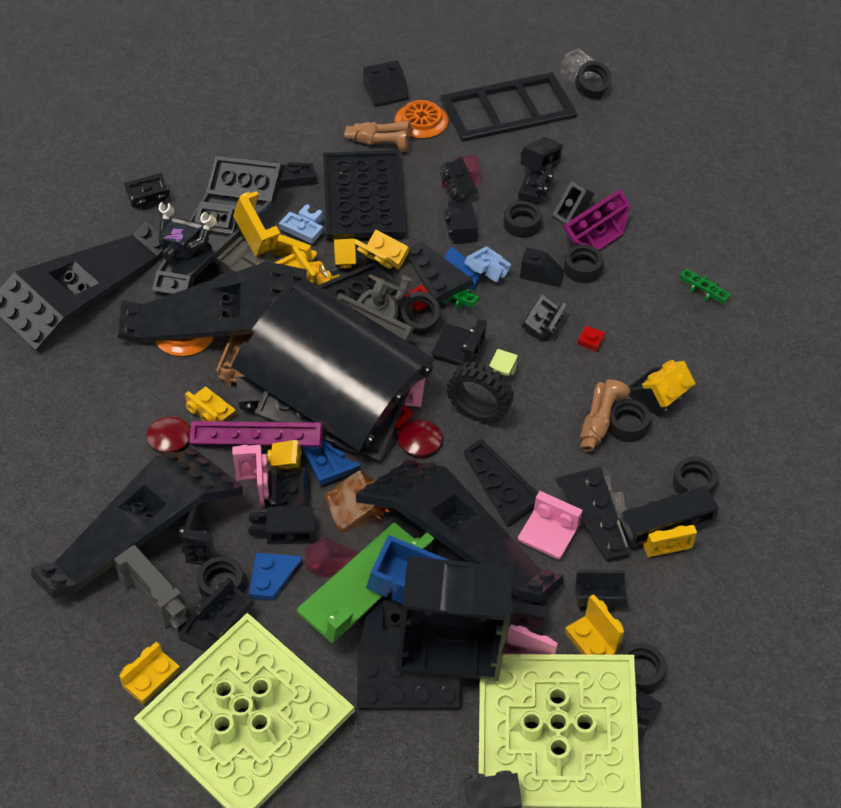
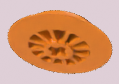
[395,100,448,138]
[155,337,214,356]

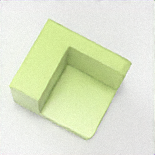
[489,349,518,376]

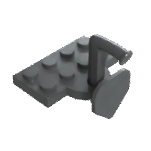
[337,274,414,342]

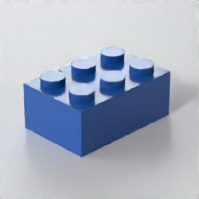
[366,535,448,604]

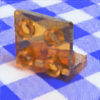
[324,470,389,532]

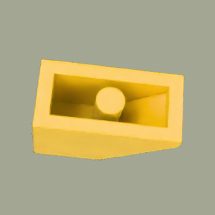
[334,239,356,268]
[267,440,302,471]

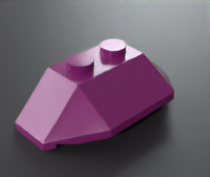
[563,189,631,250]

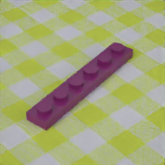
[189,421,323,447]

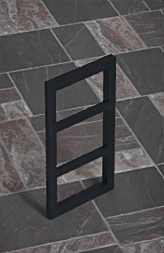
[440,72,577,141]

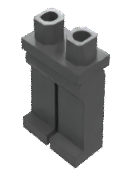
[213,237,283,275]
[114,545,188,632]

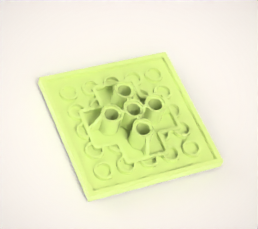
[134,613,355,808]
[479,654,641,808]

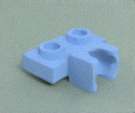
[279,205,323,244]
[465,246,511,282]

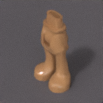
[344,121,412,153]
[579,380,630,452]

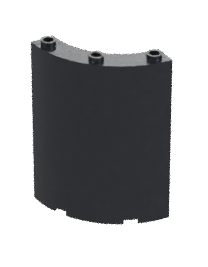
[231,280,435,451]

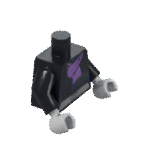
[159,203,217,261]

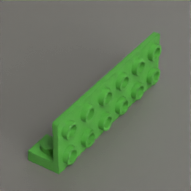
[297,523,434,644]

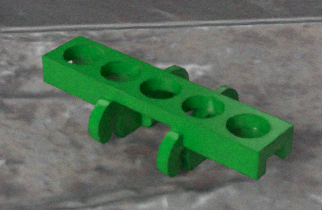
[679,269,731,304]
[442,289,480,309]

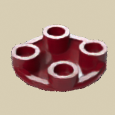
[146,416,191,454]
[398,420,442,459]

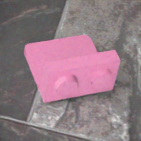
[232,445,269,508]

